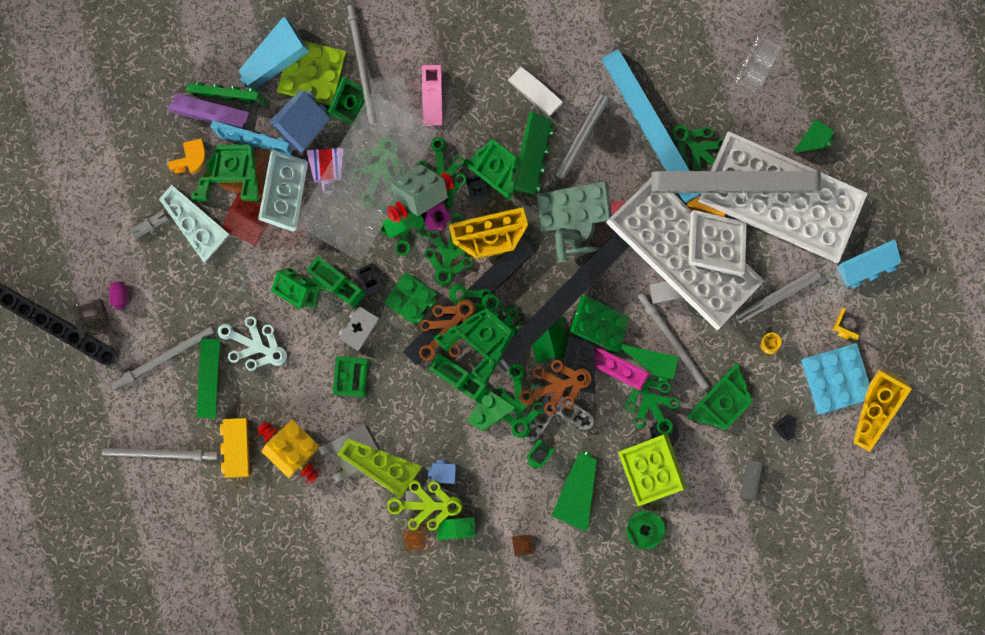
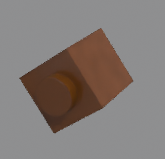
[512,534,534,556]

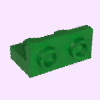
[271,268,317,309]

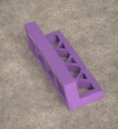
[168,93,249,129]

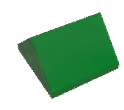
[328,77,366,127]
[532,317,569,364]

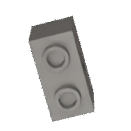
[339,306,380,352]

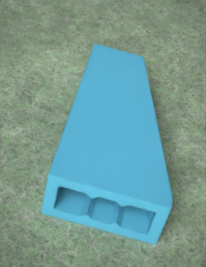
[239,17,310,89]

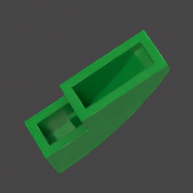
[306,256,366,309]
[428,354,490,403]

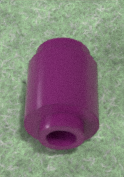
[108,281,130,310]

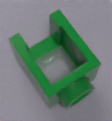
[526,439,555,470]

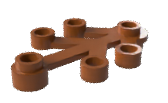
[419,299,475,361]
[519,360,591,415]

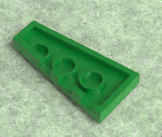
[186,82,270,107]

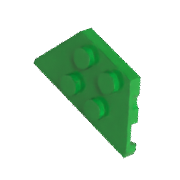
[464,139,520,200]
[686,363,753,430]

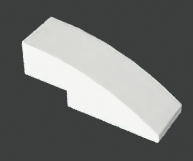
[508,67,563,118]

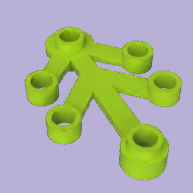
[387,480,463,530]

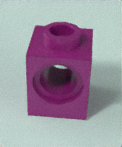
[421,202,452,231]

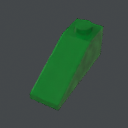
[620,344,678,382]

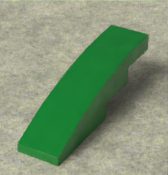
[196,338,221,419]

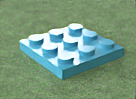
[801,343,869,415]

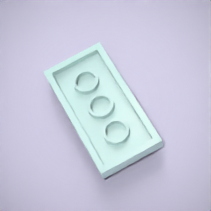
[258,149,308,232]

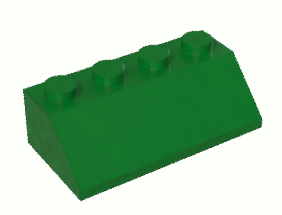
[514,111,554,196]

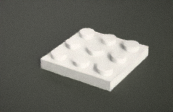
[688,210,746,276]

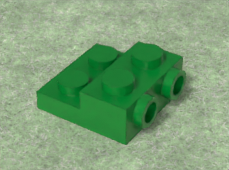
[383,272,437,325]

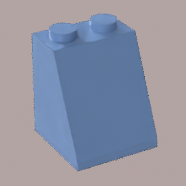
[268,90,330,153]

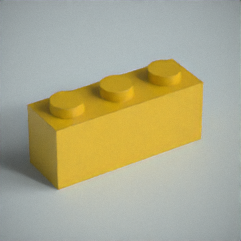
[220,418,250,478]

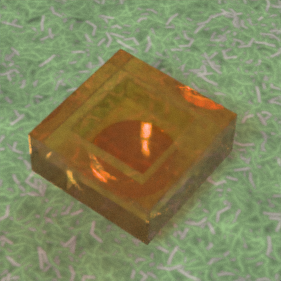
[402,529,425,551]

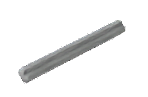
[556,94,609,179]
[736,269,821,323]

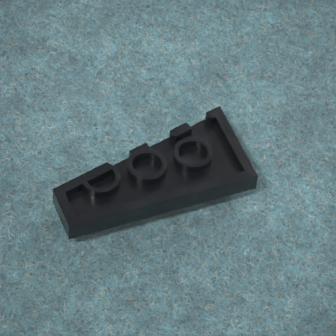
[559,311,596,395]

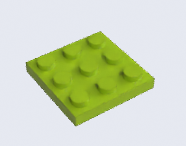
[277,41,347,106]
[618,433,688,506]

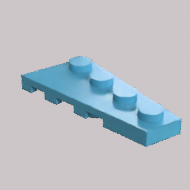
[210,121,293,155]

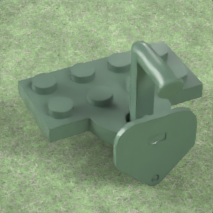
[537,182,612,262]

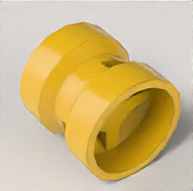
[760,332,782,354]

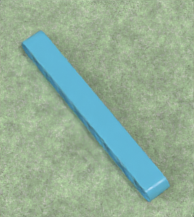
[601,49,701,203]

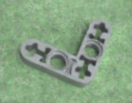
[525,392,594,442]

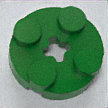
[626,511,665,549]

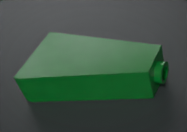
[551,451,597,532]

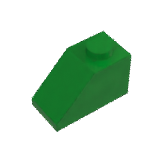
[793,119,835,155]
[382,210,424,239]
[437,517,476,540]

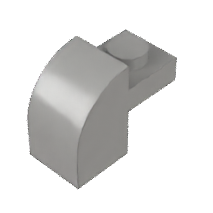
[650,281,684,304]

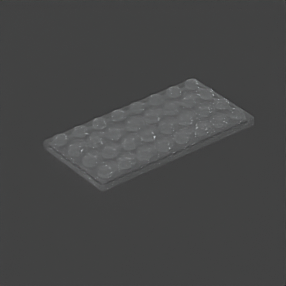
[297,91,438,262]

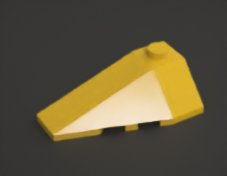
[853,370,912,452]

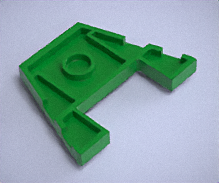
[191,145,259,201]
[433,308,514,385]

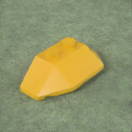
[449,207,528,259]

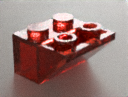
[222,192,269,246]

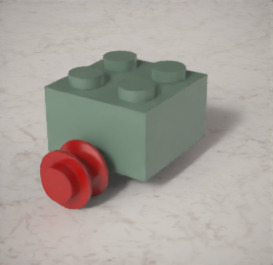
[387,164,454,223]

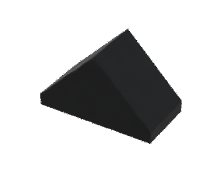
[356,263,385,298]

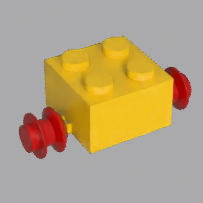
[257,420,320,483]

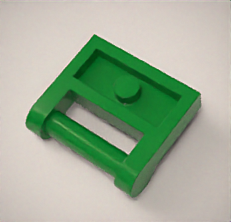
[333,356,371,398]

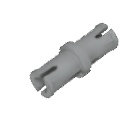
[129,210,169,240]

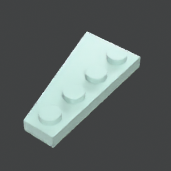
[159,185,230,264]

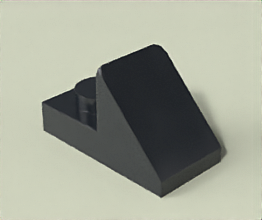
[467,175,490,206]

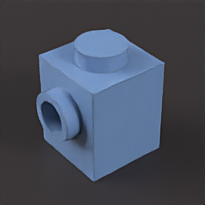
[428,460,456,484]

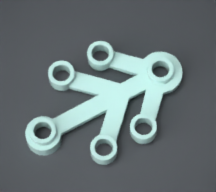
[218,316,287,371]

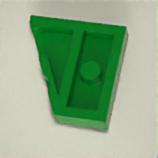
[467,388,518,432]

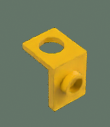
[832,307,859,340]

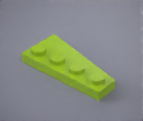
[337,439,422,498]

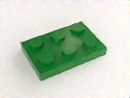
[570,295,630,353]

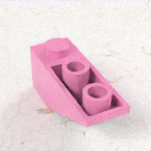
[422,65,442,126]

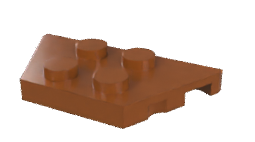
[219,135,275,200]

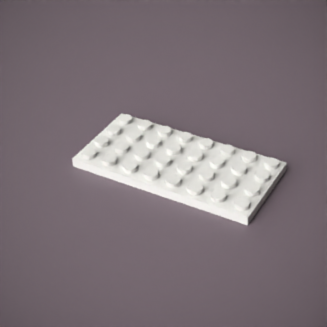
[698,131,868,263]
[606,178,764,330]

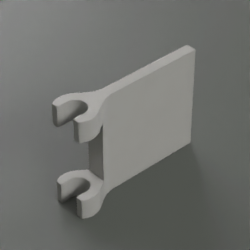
[319,425,378,483]

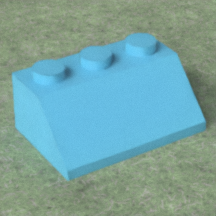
[837,239,901,289]

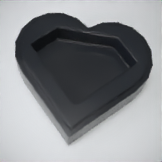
[772,415,796,440]

